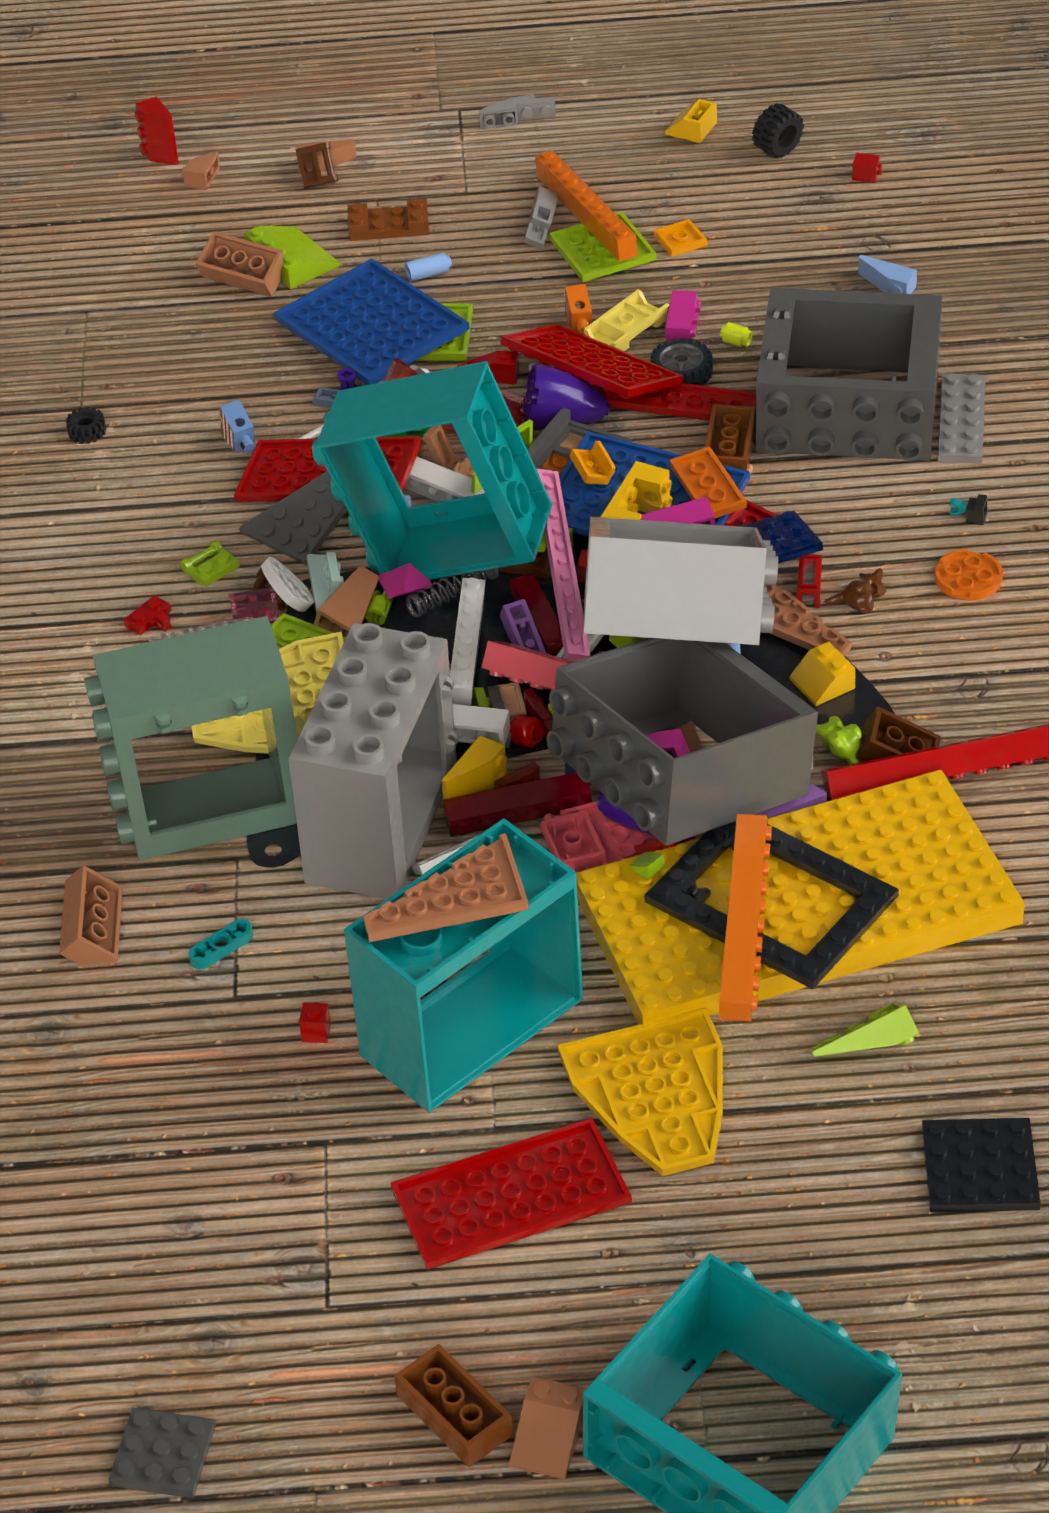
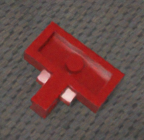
[123,595,172,635]

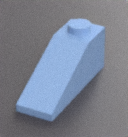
[858,255,917,294]

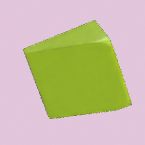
[629,852,664,880]

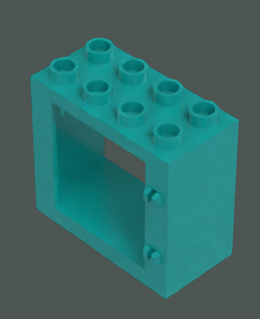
[312,361,553,580]
[344,818,583,1113]
[583,1253,902,1513]

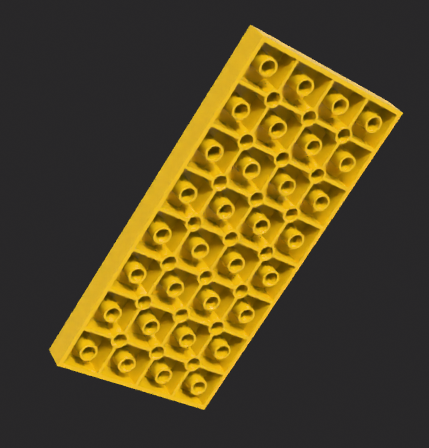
[576,770,1025,1025]

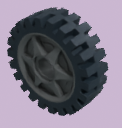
[650,338,713,385]

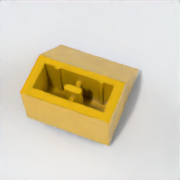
[665,99,717,143]

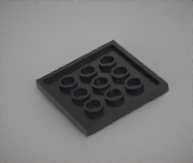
[922,1118,1041,1212]

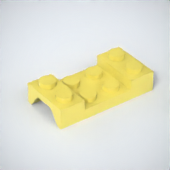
[584,289,670,351]

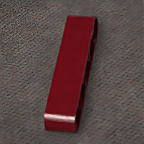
[510,574,563,655]

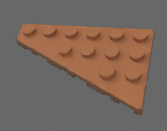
[363,833,529,942]

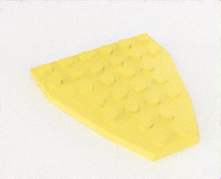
[191,632,344,754]

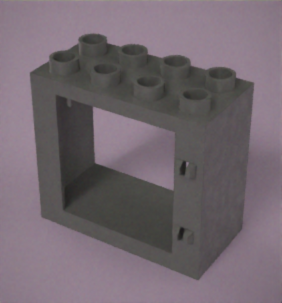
[756,288,942,461]
[547,638,818,846]

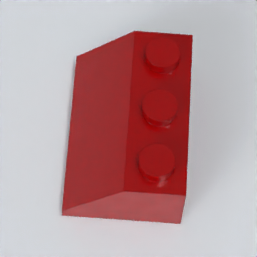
[134,96,179,165]

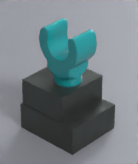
[949,494,988,525]

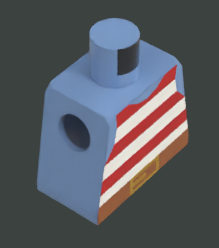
[220,400,256,453]

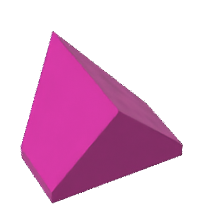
[378,563,432,599]

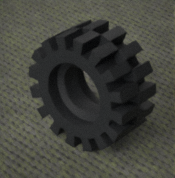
[66,407,106,444]

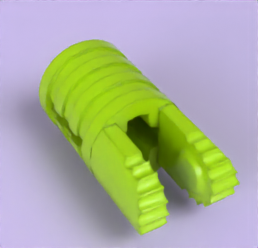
[365,590,393,625]

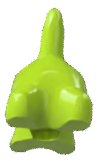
[816,716,862,764]

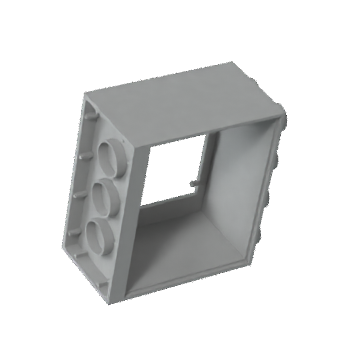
[584,517,778,645]
[289,623,459,899]

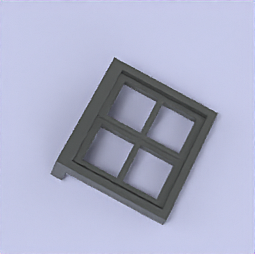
[527,408,632,476]

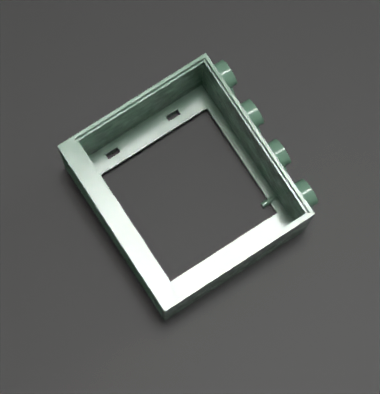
[84,616,298,861]

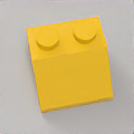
[790,642,856,706]

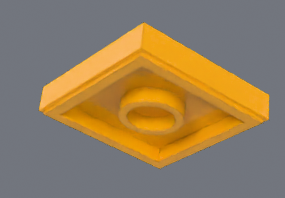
[653,219,708,257]

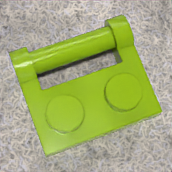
[179,541,240,588]

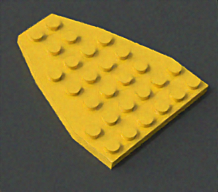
[557,1008,723,1176]

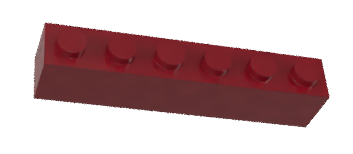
[443,772,592,837]

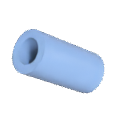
[404,252,452,282]

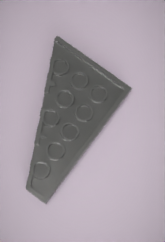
[239,471,347,566]

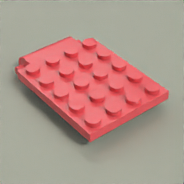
[540,801,699,873]

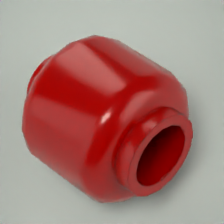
[509,715,544,747]

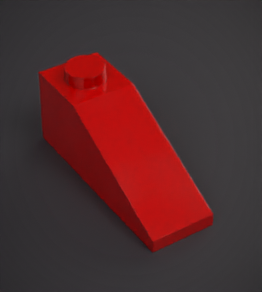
[457,350,520,385]

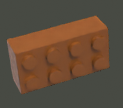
[705,404,756,471]
[394,1344,514,1467]

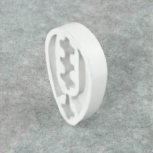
[261,557,314,612]

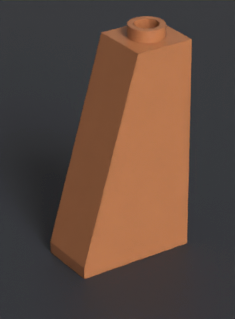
[314,565,379,637]

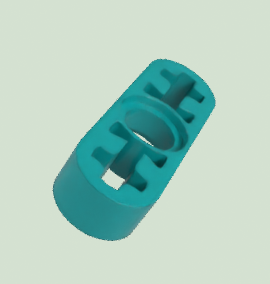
[189,919,253,969]

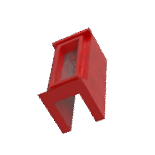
[797,554,822,608]

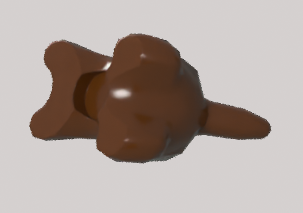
[824,568,886,613]

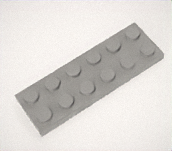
[938,373,986,463]

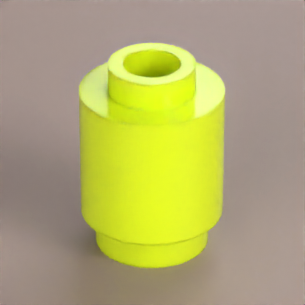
[720,322,753,348]

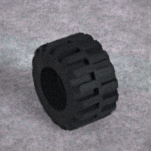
[752,103,804,158]

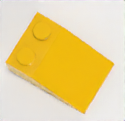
[441,735,508,800]

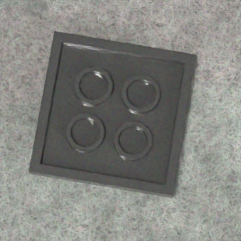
[109,1408,216,1498]

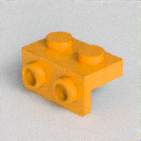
[569,441,615,485]

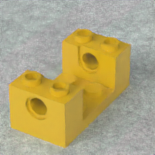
[601,461,672,520]

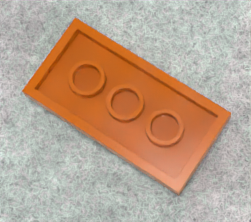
[669,446,747,518]

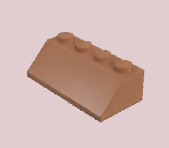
[196,231,284,297]
[59,865,123,965]

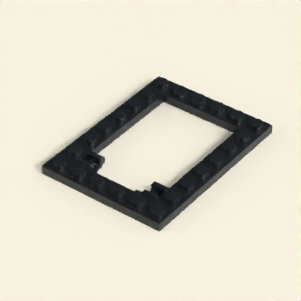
[644,821,899,990]

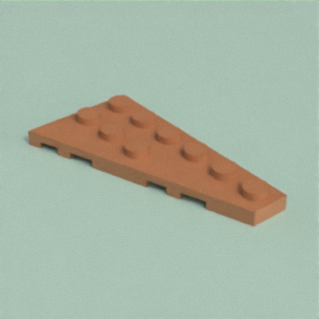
[764,584,851,656]

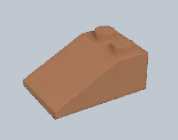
[509,1376,587,1479]

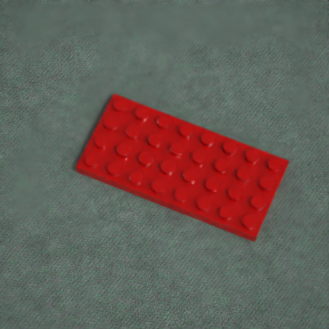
[500,324,683,399]
[234,436,422,502]
[391,1118,632,1270]

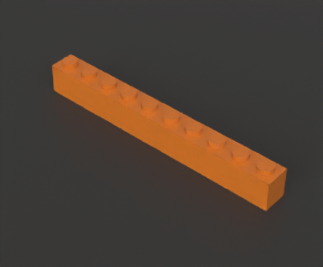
[535,151,638,262]
[719,814,772,1022]

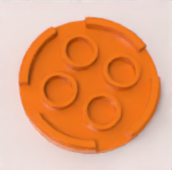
[934,549,1003,600]

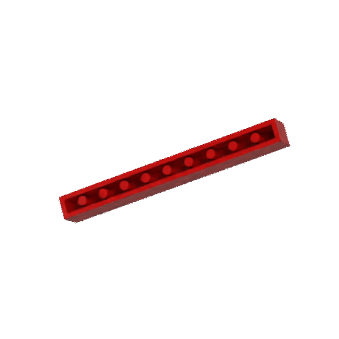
[821,724,1049,800]

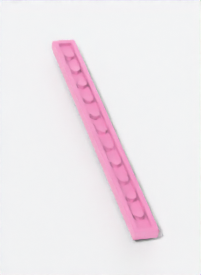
[537,468,591,661]

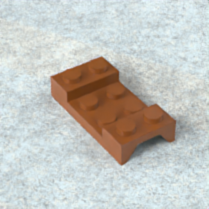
[347,198,429,241]

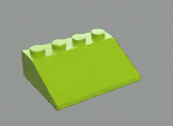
[244,225,341,289]

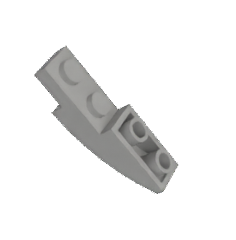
[479,94,556,129]
[523,186,558,249]

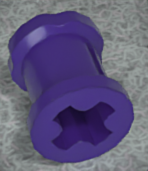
[337,368,357,390]

